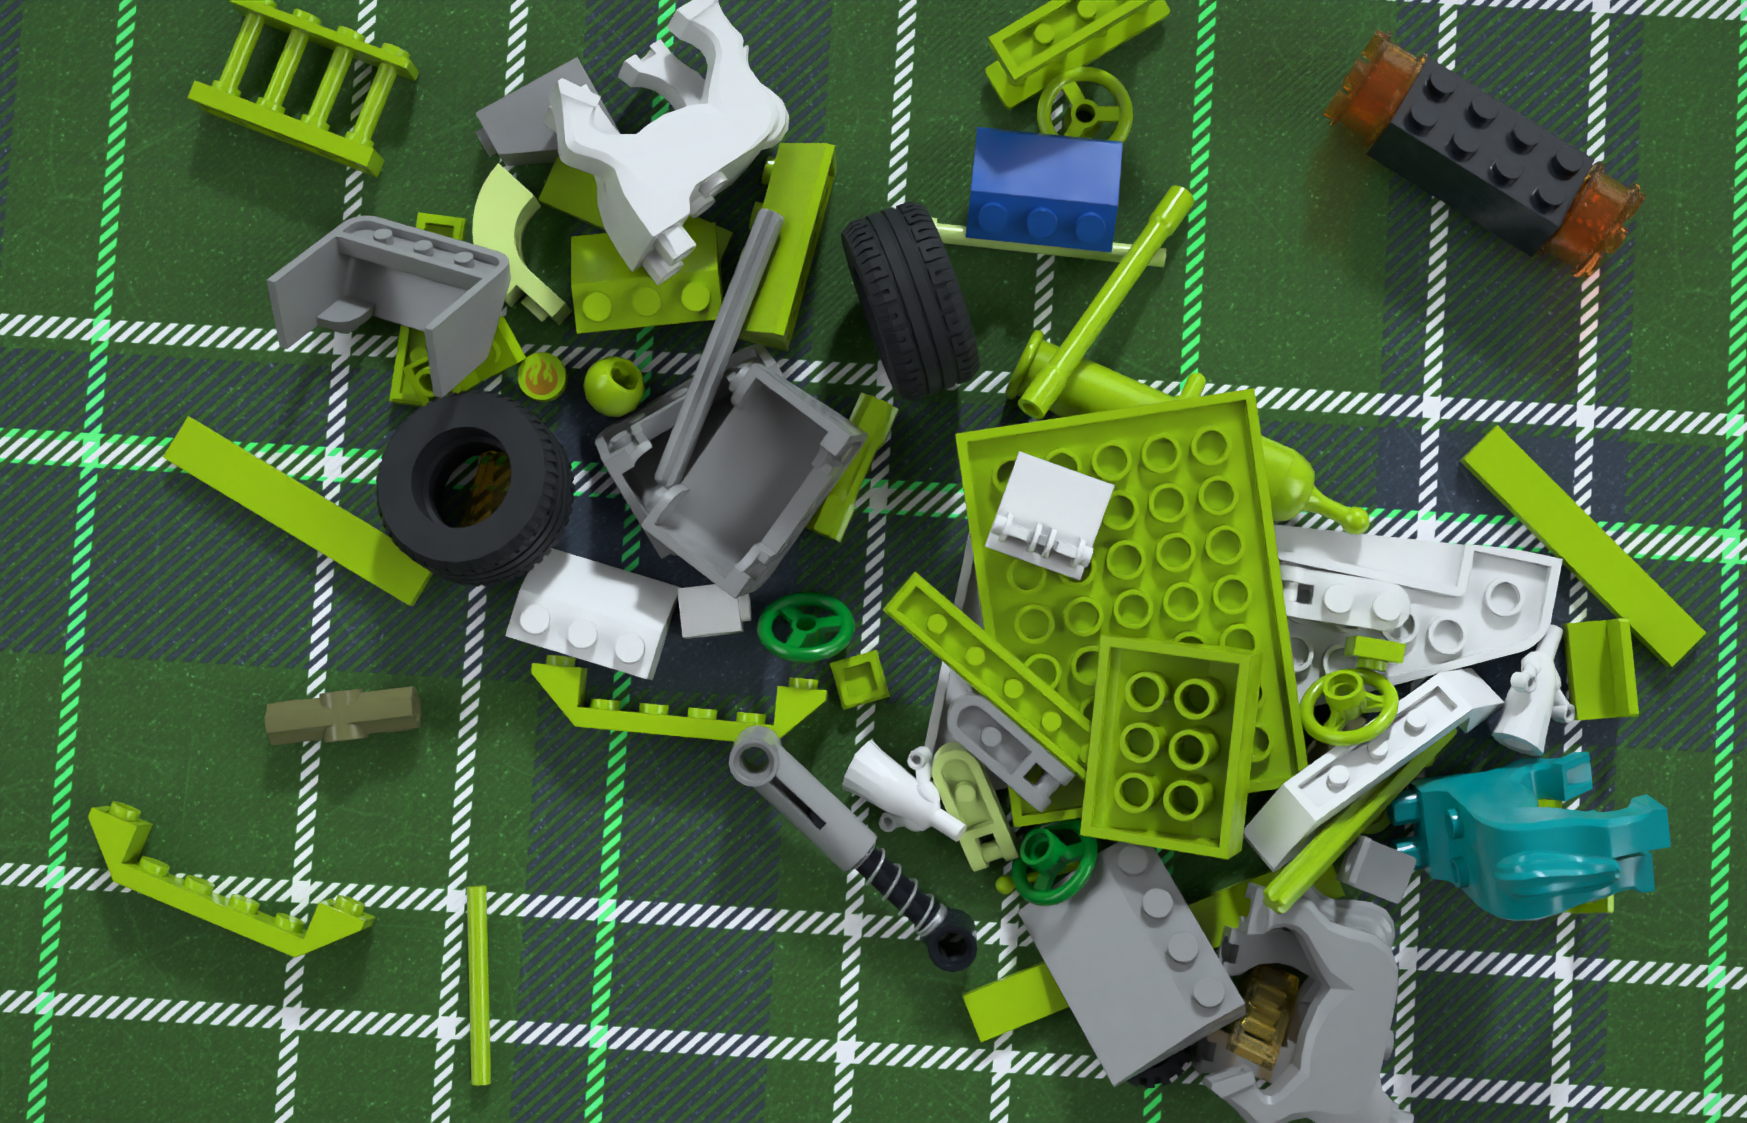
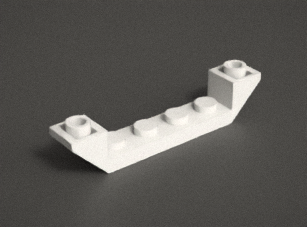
[1243,668,1505,873]

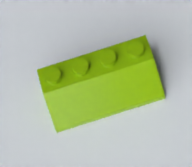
[738,143,837,352]

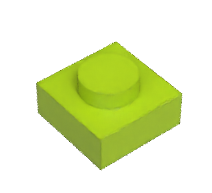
[1343,635,1406,672]

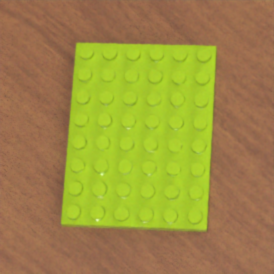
[955,388,1308,827]

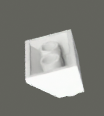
[505,548,681,680]

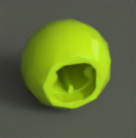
[583,356,645,417]

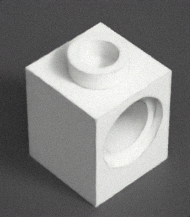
[677,584,752,639]

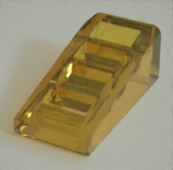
[1225,963,1299,1071]

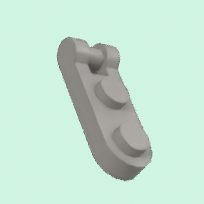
[947,693,1075,813]

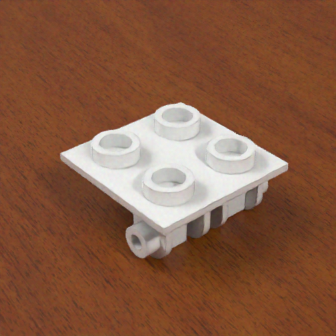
[985,451,1115,580]

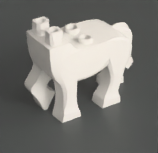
[543,0,789,285]

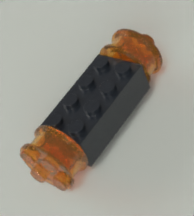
[1322,29,1646,279]

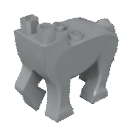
[1191,882,1414,1123]

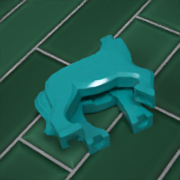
[1386,752,1671,922]

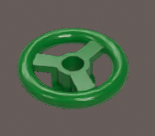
[757,592,855,663]
[1012,818,1098,906]

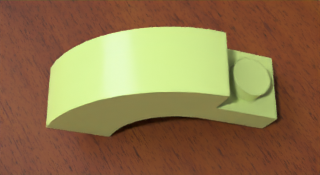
[472,163,572,325]

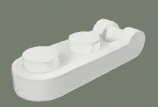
[1280,565,1411,631]

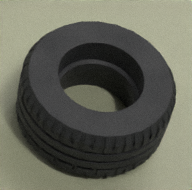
[841,202,980,401]
[375,390,575,587]

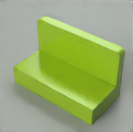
[1562,618,1639,721]

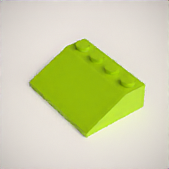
[1080,635,1263,860]

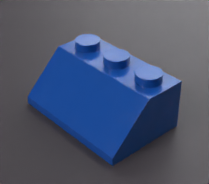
[966,127,1123,253]

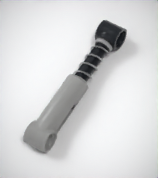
[729,725,977,972]

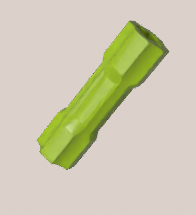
[805,392,899,543]

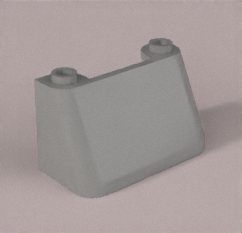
[595,344,785,559]
[641,363,868,599]

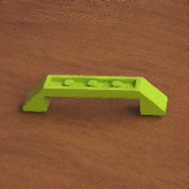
[531,655,828,741]
[88,801,376,958]

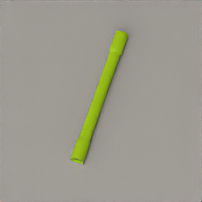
[1018,185,1195,420]

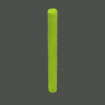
[467,885,491,1086]

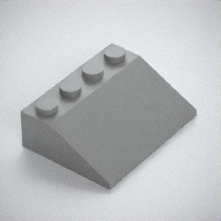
[1017,842,1246,1087]

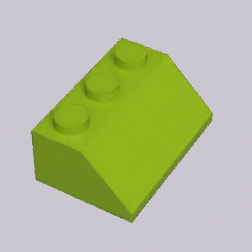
[571,222,724,334]

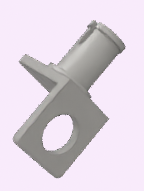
[1336,835,1416,904]

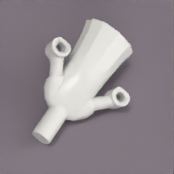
[1491,624,1575,756]
[842,740,967,842]

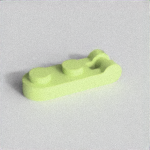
[931,742,1021,872]

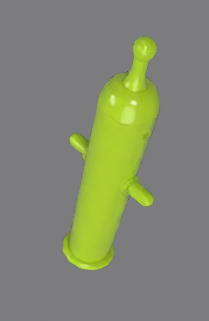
[1005,330,1370,535]

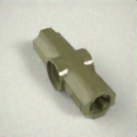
[264,686,422,745]

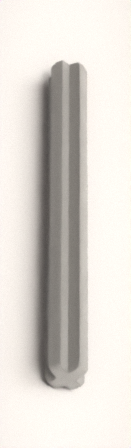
[654,208,784,488]

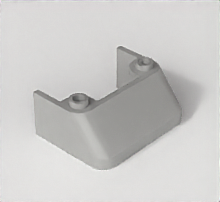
[267,216,511,398]

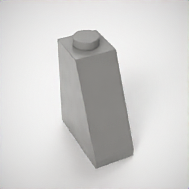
[475,57,620,166]

